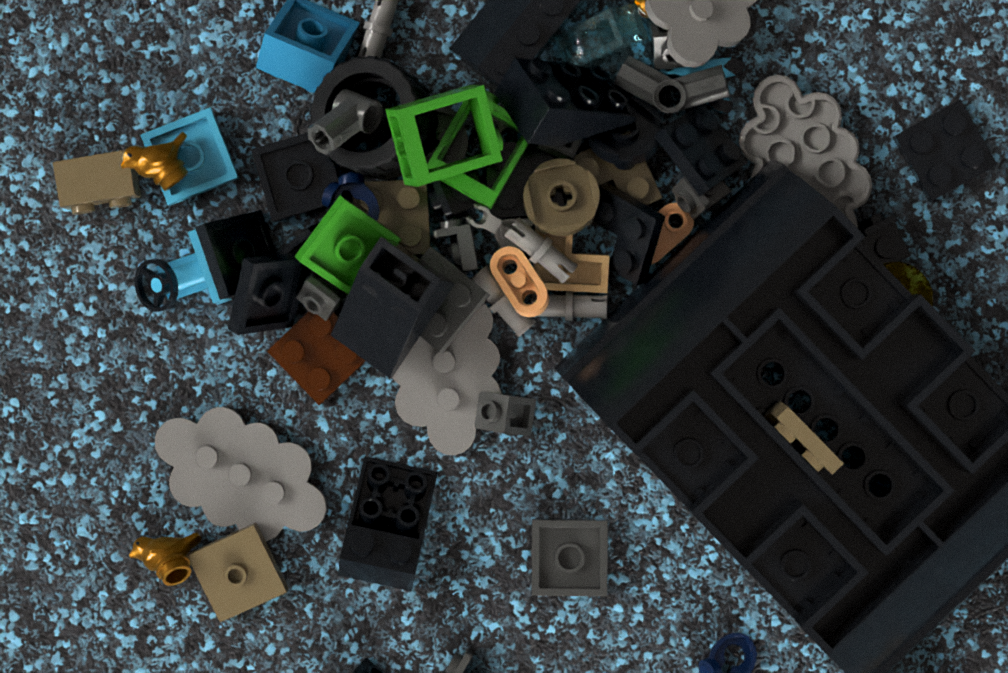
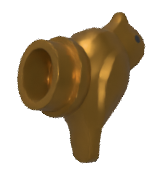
[121,132,189,191]
[129,532,201,586]

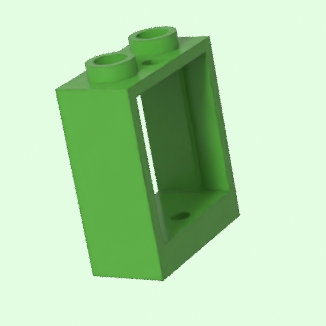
[385,85,503,187]
[427,92,528,210]

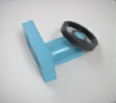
[134,229,232,312]

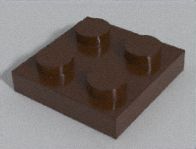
[267,311,366,405]

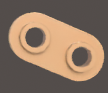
[651,203,694,265]
[490,246,549,317]

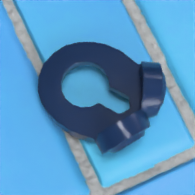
[322,172,380,220]
[698,633,757,673]

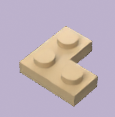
[533,227,610,293]

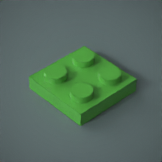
[294,195,401,294]

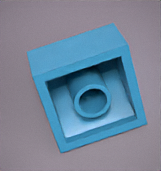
[256,0,360,93]

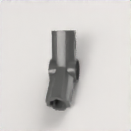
[613,55,730,114]
[307,89,392,155]

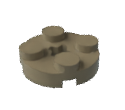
[523,159,600,236]

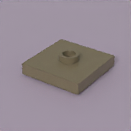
[187,522,289,622]

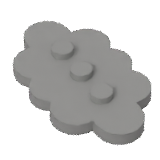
[645,0,757,68]
[739,75,872,228]
[392,303,501,455]
[155,407,327,542]

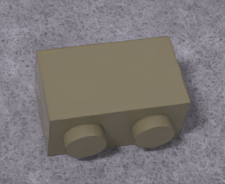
[52,150,141,215]

